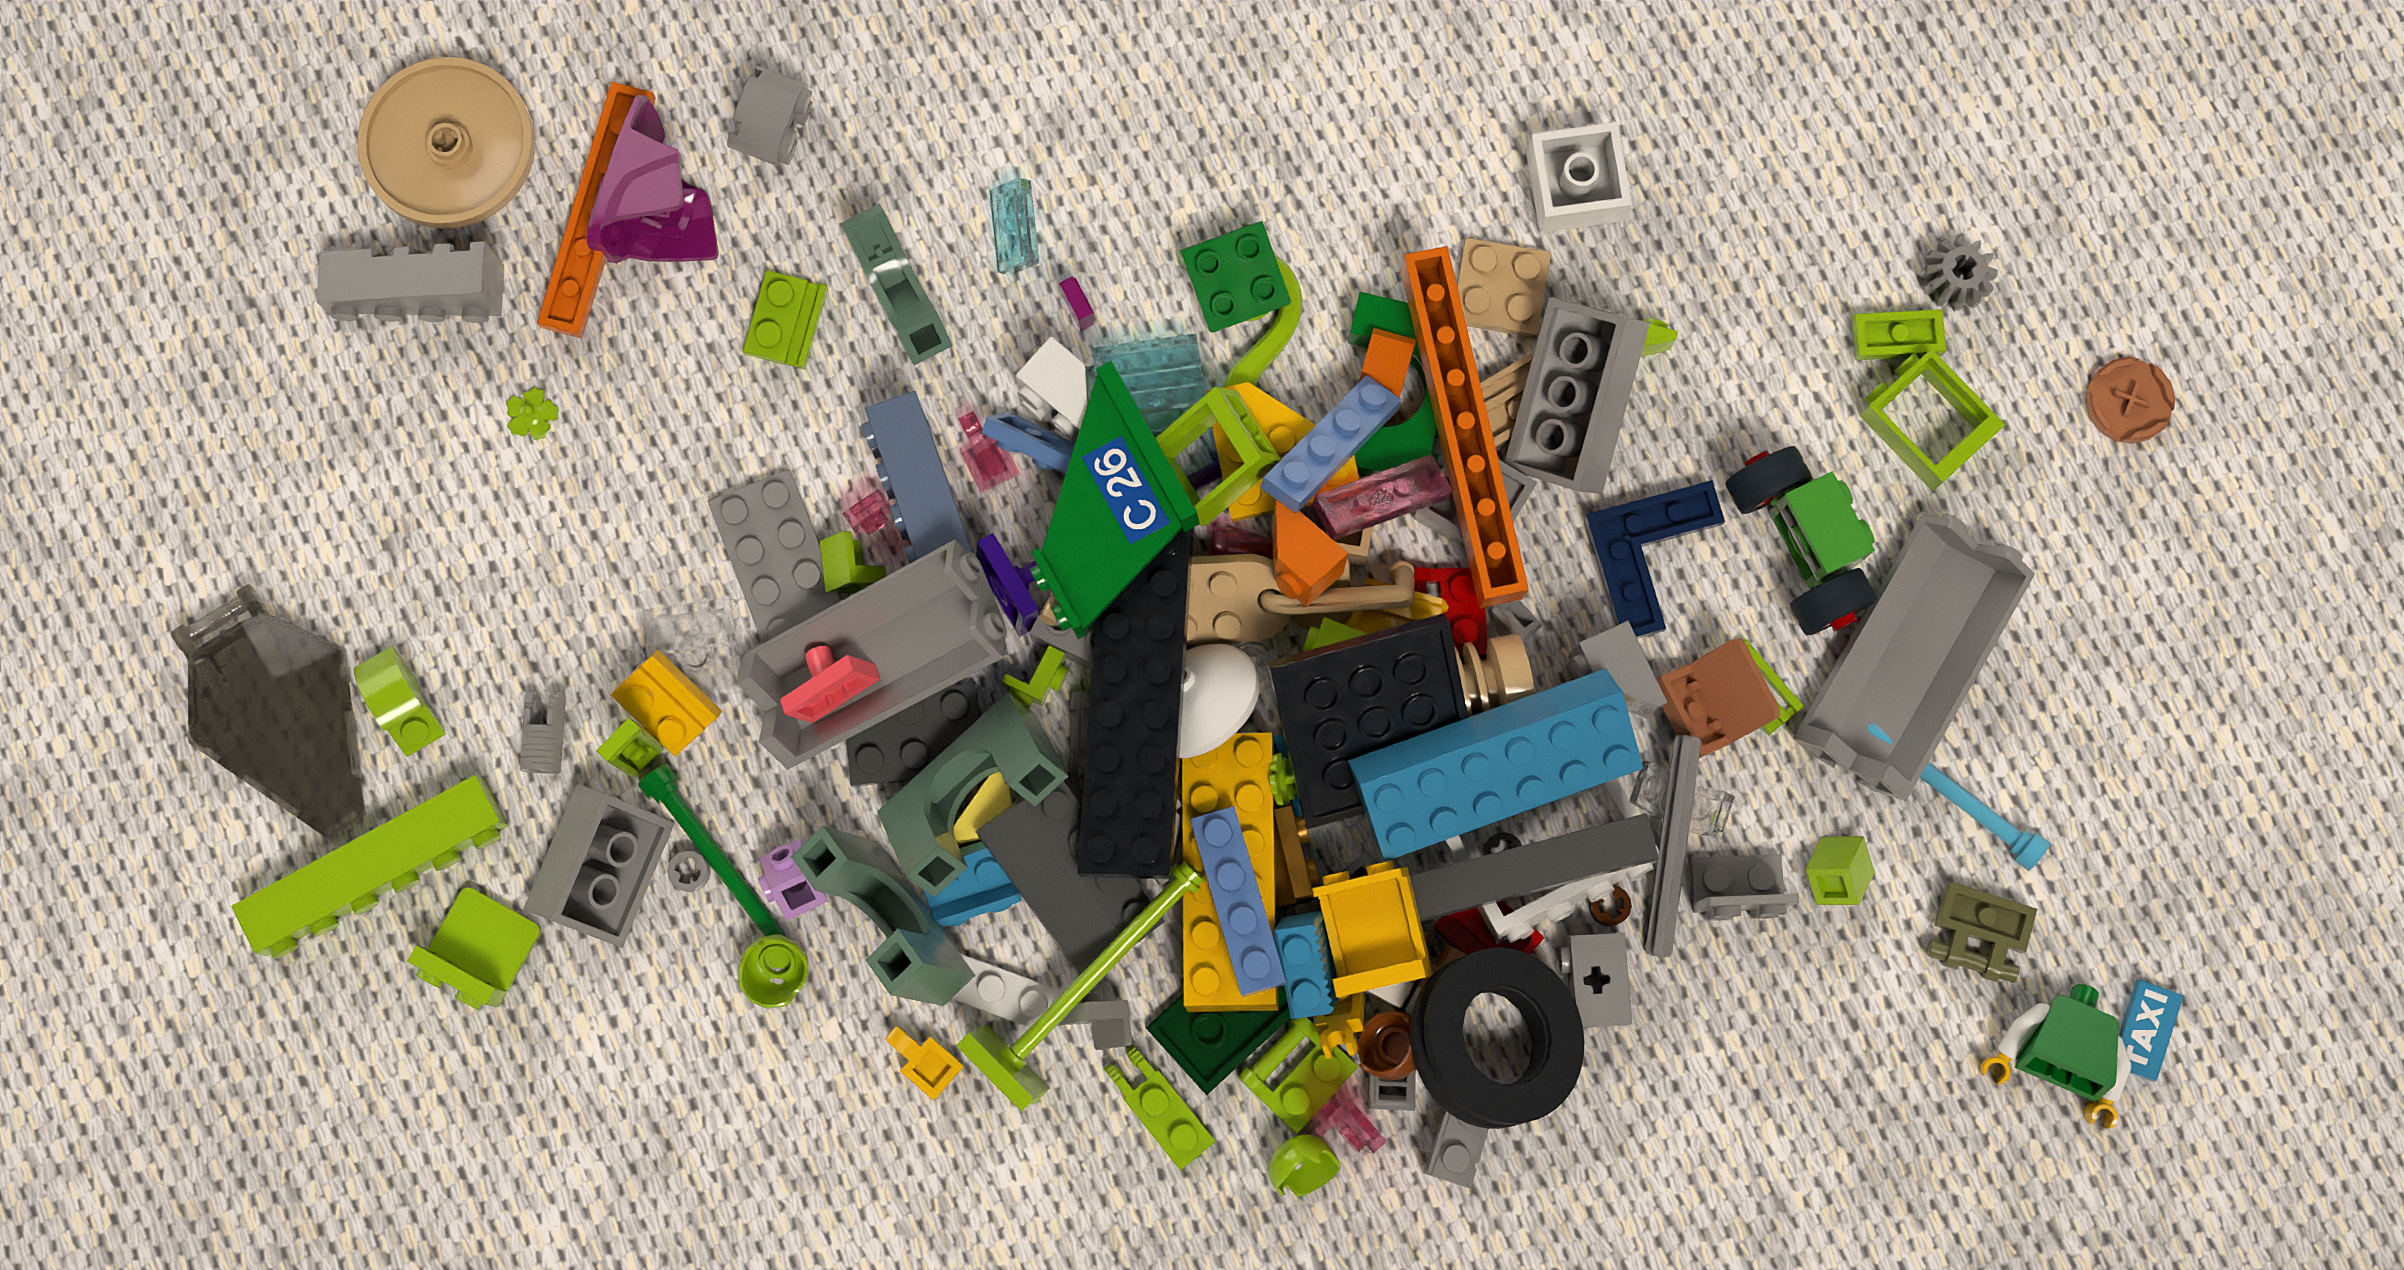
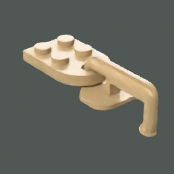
[1187,554,1415,645]

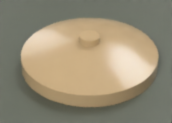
[358,57,535,229]

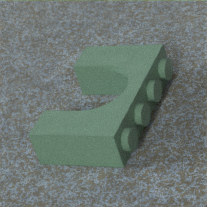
[877,692,1069,897]
[791,826,976,1006]

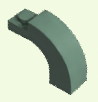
[840,204,953,366]

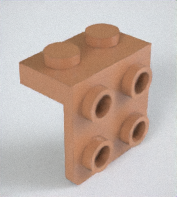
[1656,638,1780,759]

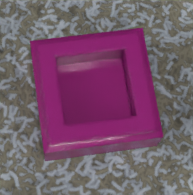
[1059,276,1095,331]

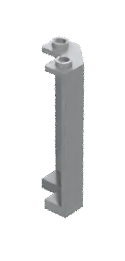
[1793,514,2035,801]
[736,539,1007,770]

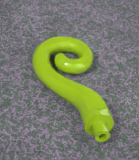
[1223,256,1302,387]

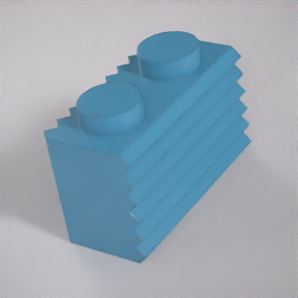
[1273,911,1339,1019]

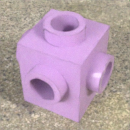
[758,838,828,921]

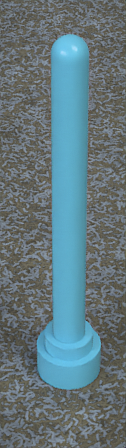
[1867,723,2051,871]

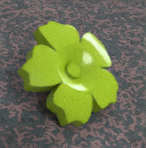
[506,387,559,441]
[1269,753,1296,808]

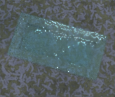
[989,177,1039,274]

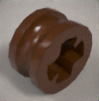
[1589,885,1632,927]

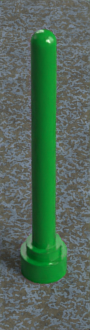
[638,764,786,936]

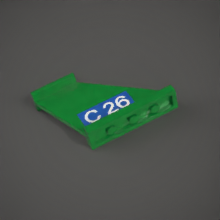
[1030,361,1200,640]

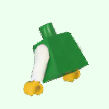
[1980,984,2131,1129]

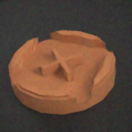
[2085,357,2176,444]

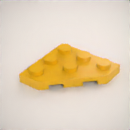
[1205,382,1363,522]

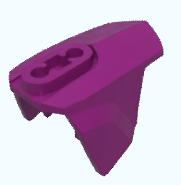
[587,95,719,264]

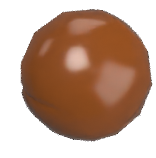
[1356,1010,1417,1081]

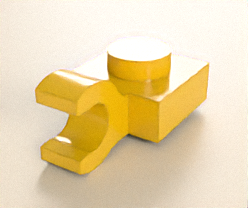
[885,1026,964,1101]

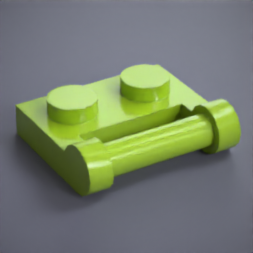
[1237,1017,1359,1134]

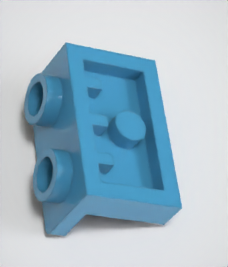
[923,841,1022,927]

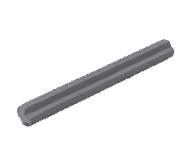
[1645,734,1701,958]

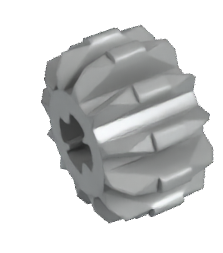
[1920,235,1998,312]

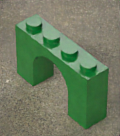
[1348,292,1439,490]

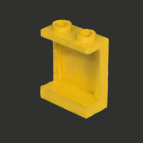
[1312,860,1433,997]

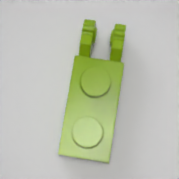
[1103,1044,1216,1171]

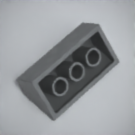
[975,781,1165,976]

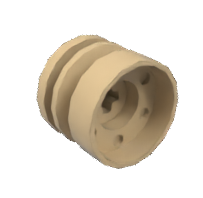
[1454,633,1536,717]

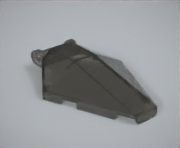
[170,584,367,838]

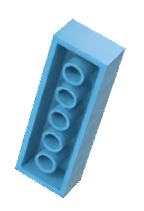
[1348,668,1643,862]

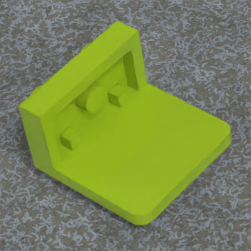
[407,888,541,1010]

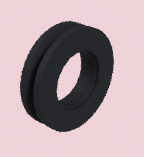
[1410,947,1585,1129]

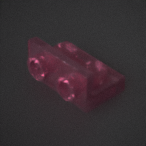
[1312,1098,1387,1154]

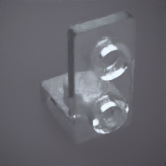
[1630,760,1735,839]

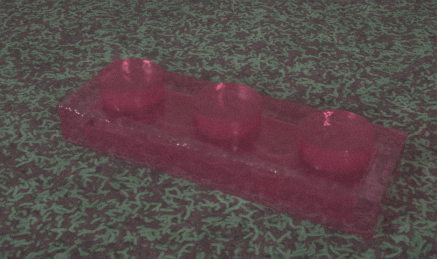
[1312,454,1452,540]

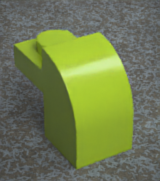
[353,645,446,757]

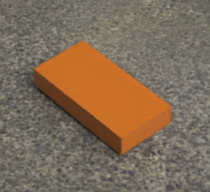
[1358,328,1416,424]

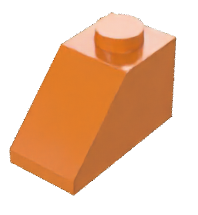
[1272,500,1348,608]

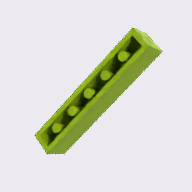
[231,775,509,959]

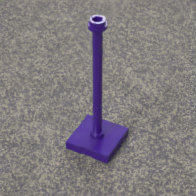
[976,451,1222,638]

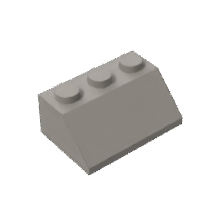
[523,784,675,948]

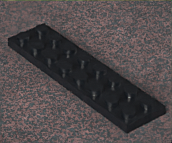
[1077,528,1194,880]

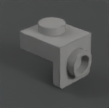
[1059,993,1132,1050]

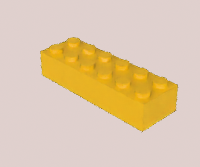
[1182,732,1279,1012]

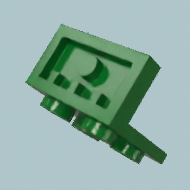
[1175,221,1291,333]

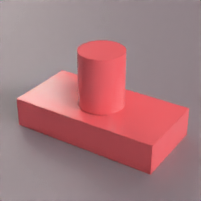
[780,646,880,723]

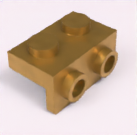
[1274,806,1321,908]

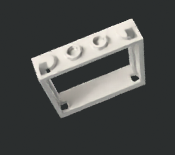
[1440,778,1659,945]

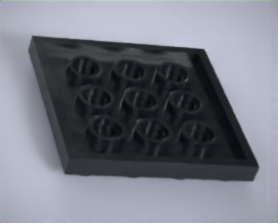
[1267,613,1469,830]

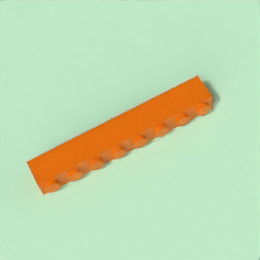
[1400,246,1529,609]

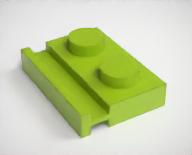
[743,270,828,370]

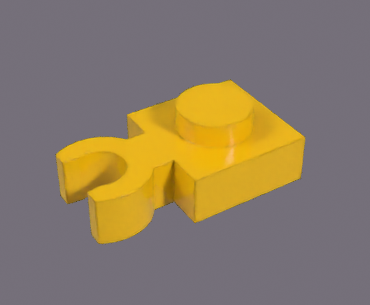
[1315,992,1365,1059]

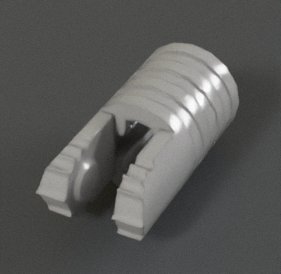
[520,692,566,774]

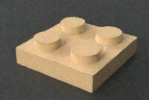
[1457,238,1551,338]

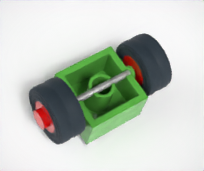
[1725,446,1877,636]

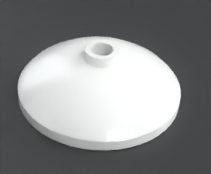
[1179,644,1260,759]

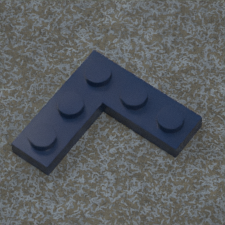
[1584,480,1725,639]

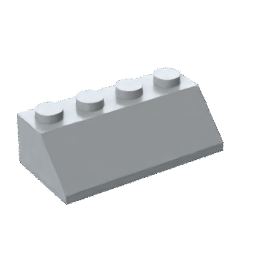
[1504,297,1650,494]

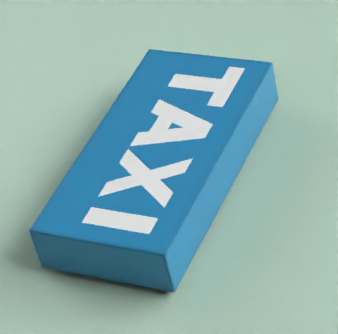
[2119,980,2184,1082]

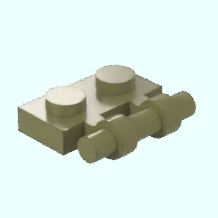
[1926,882,2038,983]

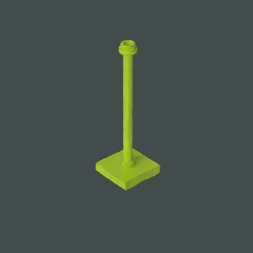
[956,860,1204,1112]

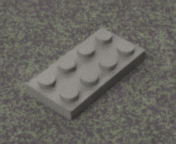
[707,469,842,644]

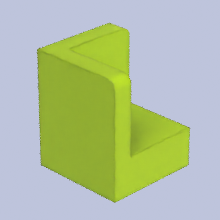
[820,531,887,593]
[1805,836,1874,905]

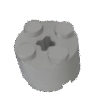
[727,65,813,166]

